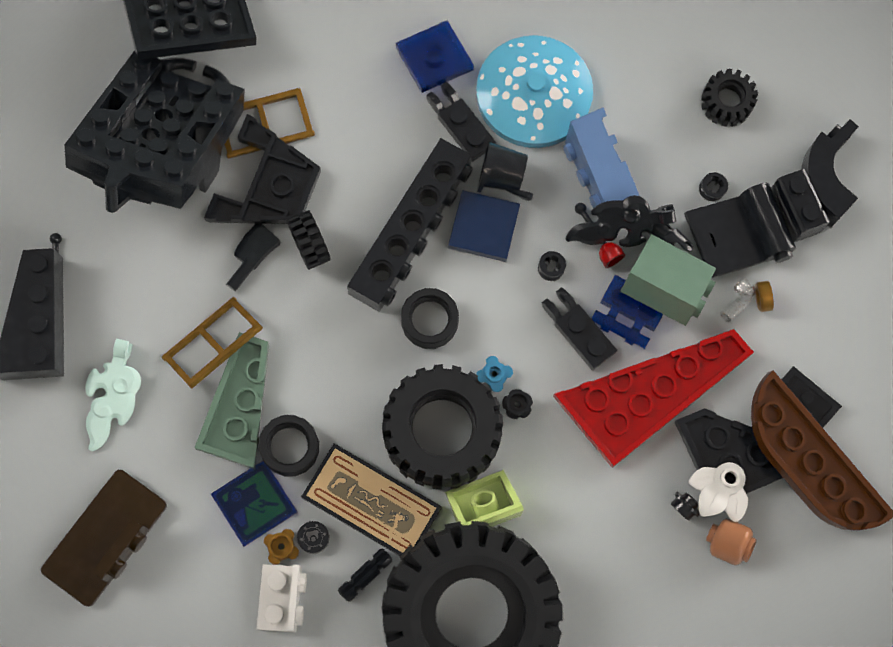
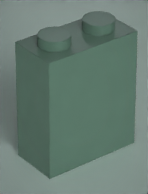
[620,234,716,326]

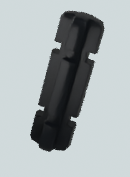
[338,548,392,602]

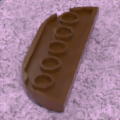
[751,370,893,531]

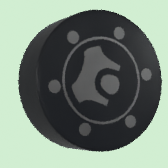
[297,521,330,554]

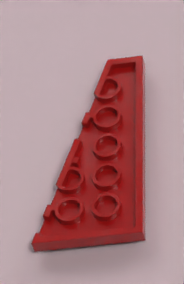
[553,329,754,468]

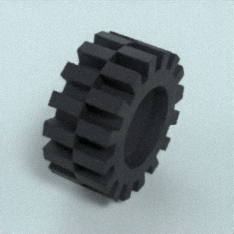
[701,69,758,127]
[287,210,331,270]

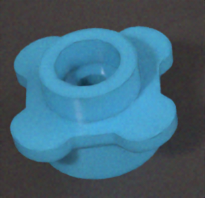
[476,356,513,392]

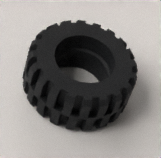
[382,364,503,490]

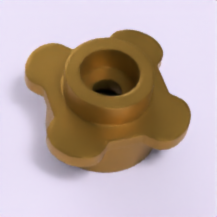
[264,529,299,565]

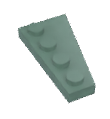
[194,332,269,469]

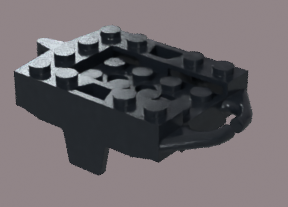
[64,50,245,213]

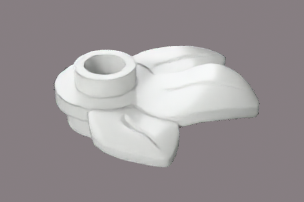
[688,462,748,522]

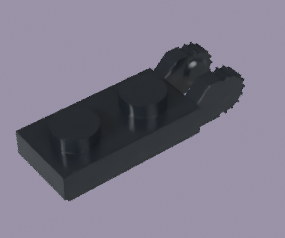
[426,82,496,162]
[541,287,617,371]

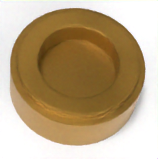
[755,281,774,312]

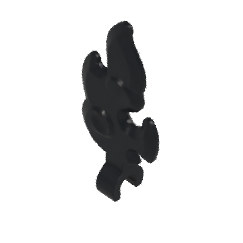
[566,195,677,247]

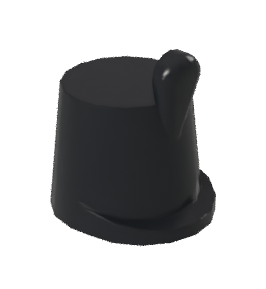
[477,142,533,201]

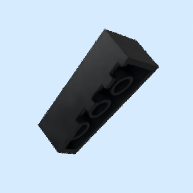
[0,248,64,380]

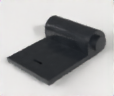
[684,183,796,278]

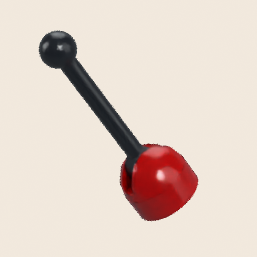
[575,203,626,268]

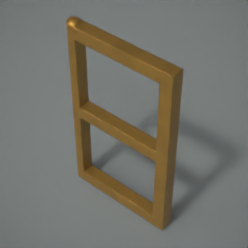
[224,88,315,159]
[162,297,263,389]

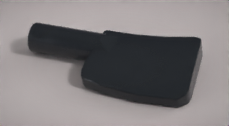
[226,223,281,292]

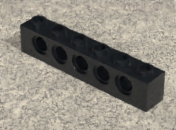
[347,138,473,312]

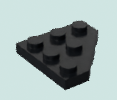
[675,408,783,494]

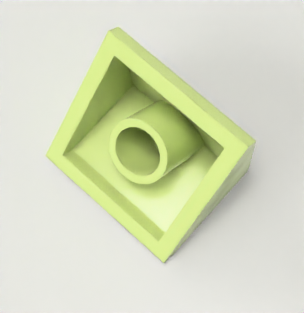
[445,470,524,527]

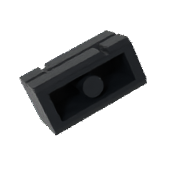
[771,169,829,242]

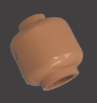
[706,518,757,565]

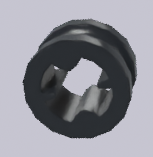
[699,172,728,201]
[538,251,566,281]

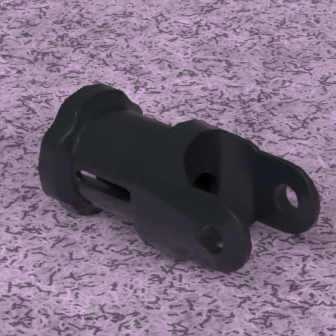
[643,223,694,251]

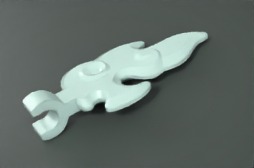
[86,339,141,451]

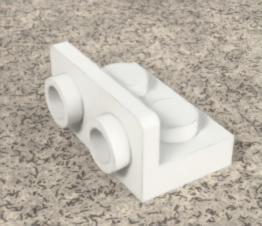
[257,564,307,632]

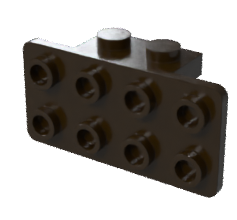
[41,470,167,607]

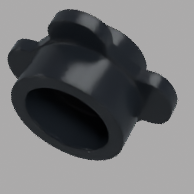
[671,491,699,521]

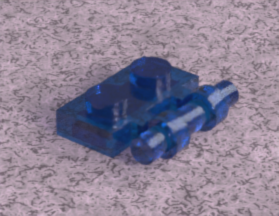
[591,274,663,349]

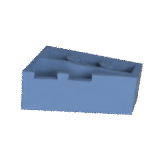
[563,108,640,208]

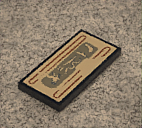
[301,443,442,556]

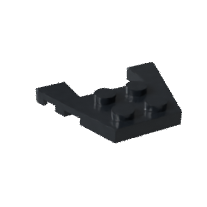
[204,114,321,224]

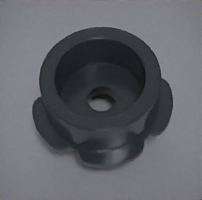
[502,389,533,419]

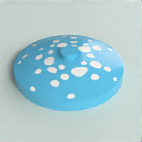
[476,35,593,148]

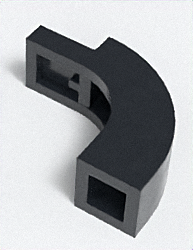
[801,119,859,228]

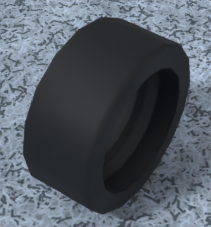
[401,288,459,349]
[259,415,319,477]

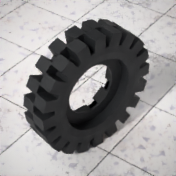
[382,521,563,647]

